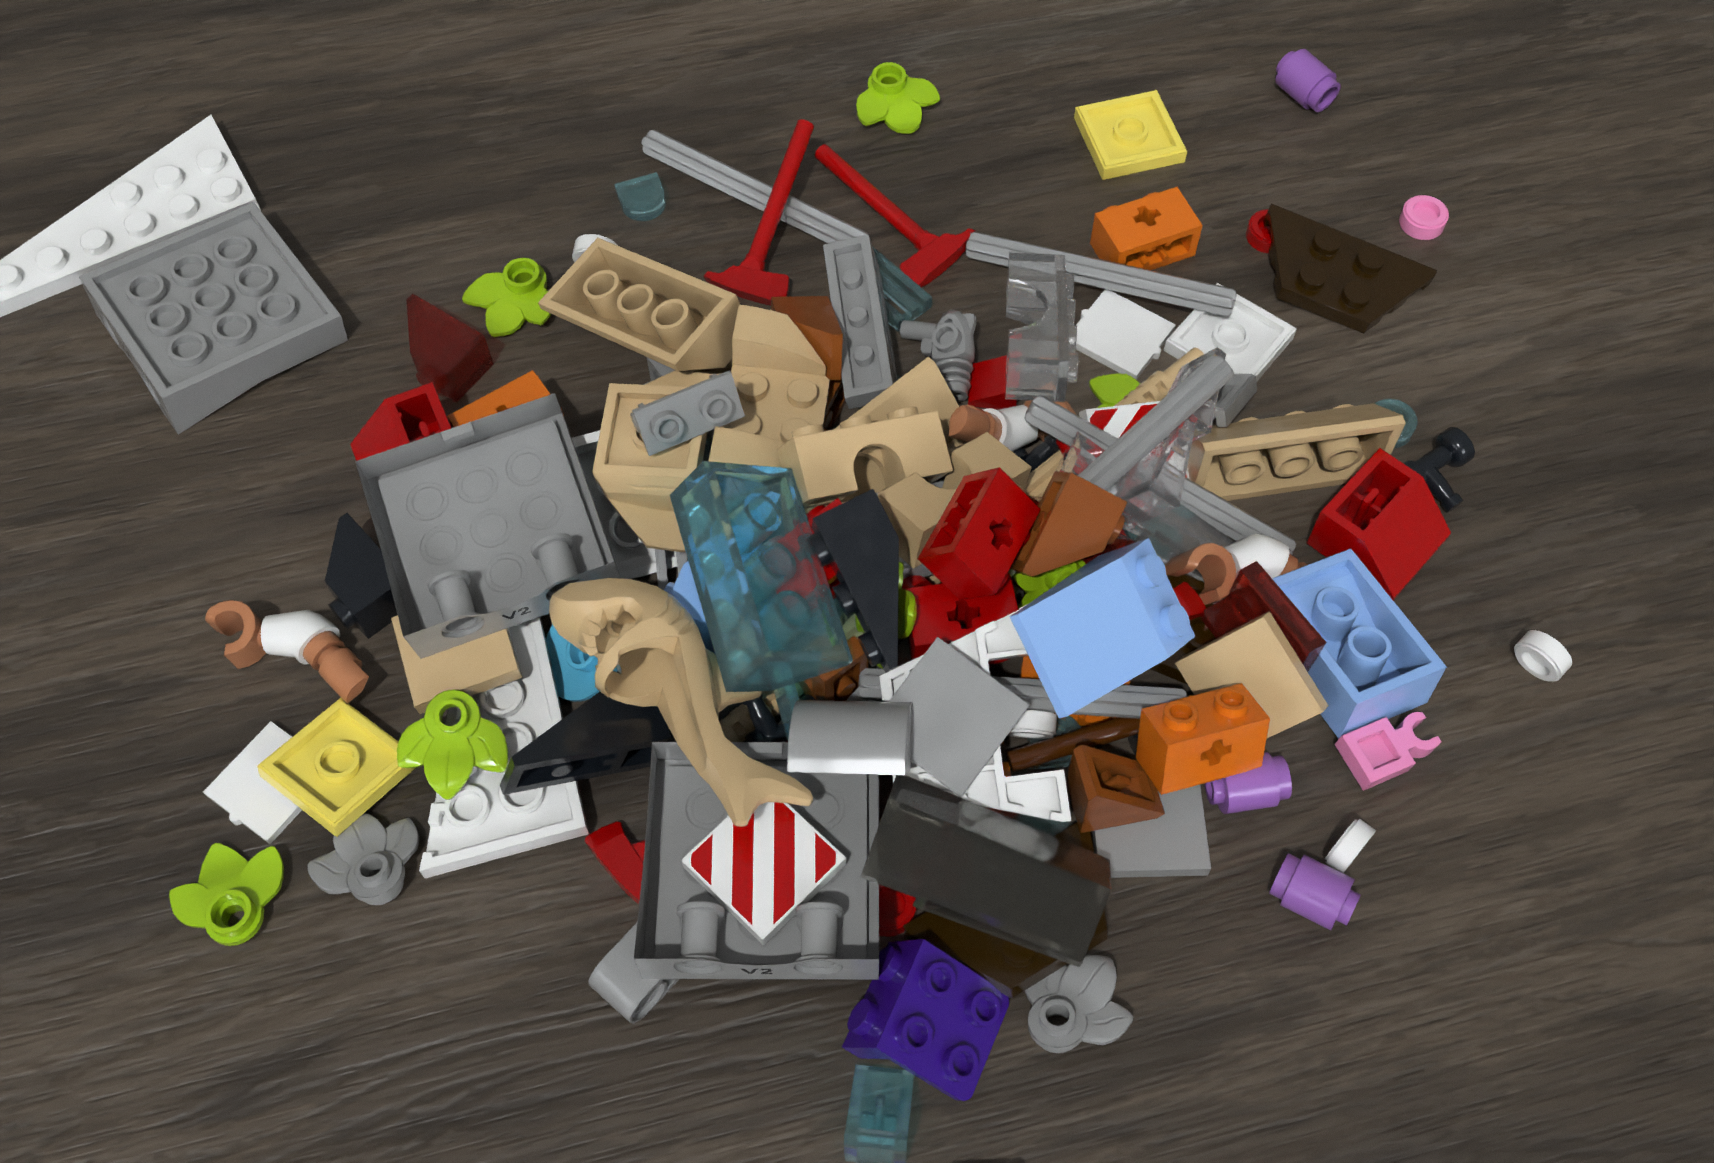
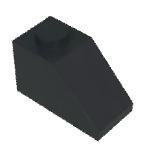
[325,513,398,639]

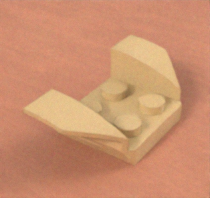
[708,304,830,477]
[592,370,719,553]

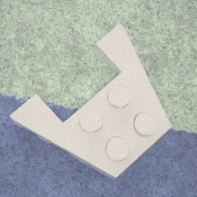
[879,605,1071,822]

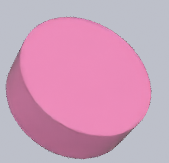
[1399,195,1449,240]

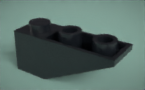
[807,489,899,673]

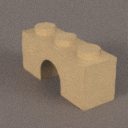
[777,407,953,510]
[877,432,1032,569]

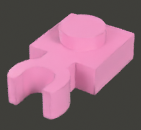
[1335,712,1442,791]

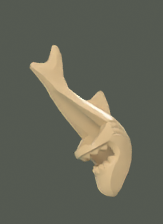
[549,578,813,827]

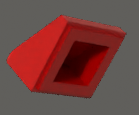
[968,353,1022,409]

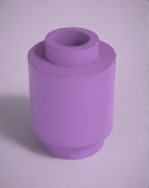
[1275,49,1341,112]
[1204,752,1292,814]
[1269,853,1361,931]

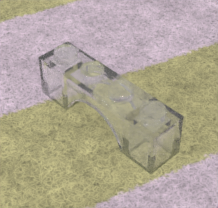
[1005,252,1078,402]

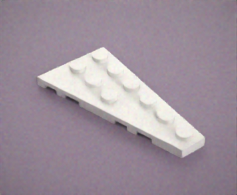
[0,115,261,317]
[419,616,589,878]

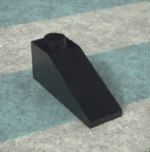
[500,692,672,795]

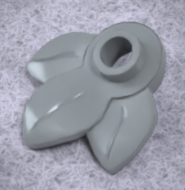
[308,813,419,905]
[1025,955,1134,1053]

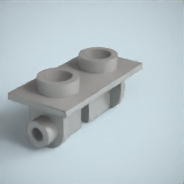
[630,370,745,456]

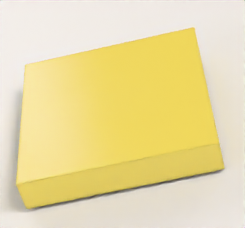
[1074,90,1187,180]
[257,698,415,837]

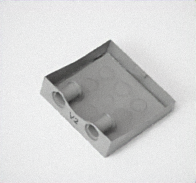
[79,202,348,435]
[355,393,621,659]
[634,742,879,980]

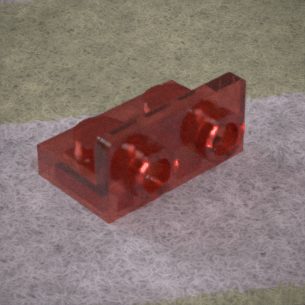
[1201,561,1327,672]

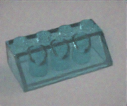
[670,461,853,692]

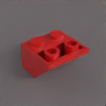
[350,382,451,461]
[1307,448,1451,601]

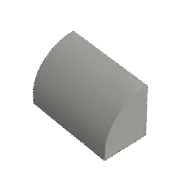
[787,700,911,775]

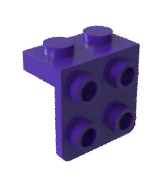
[842,939,1009,1101]

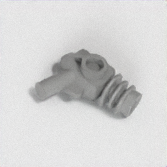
[900,309,977,402]

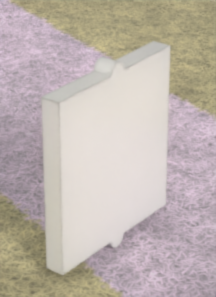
[1065,289,1176,380]
[203,721,302,844]

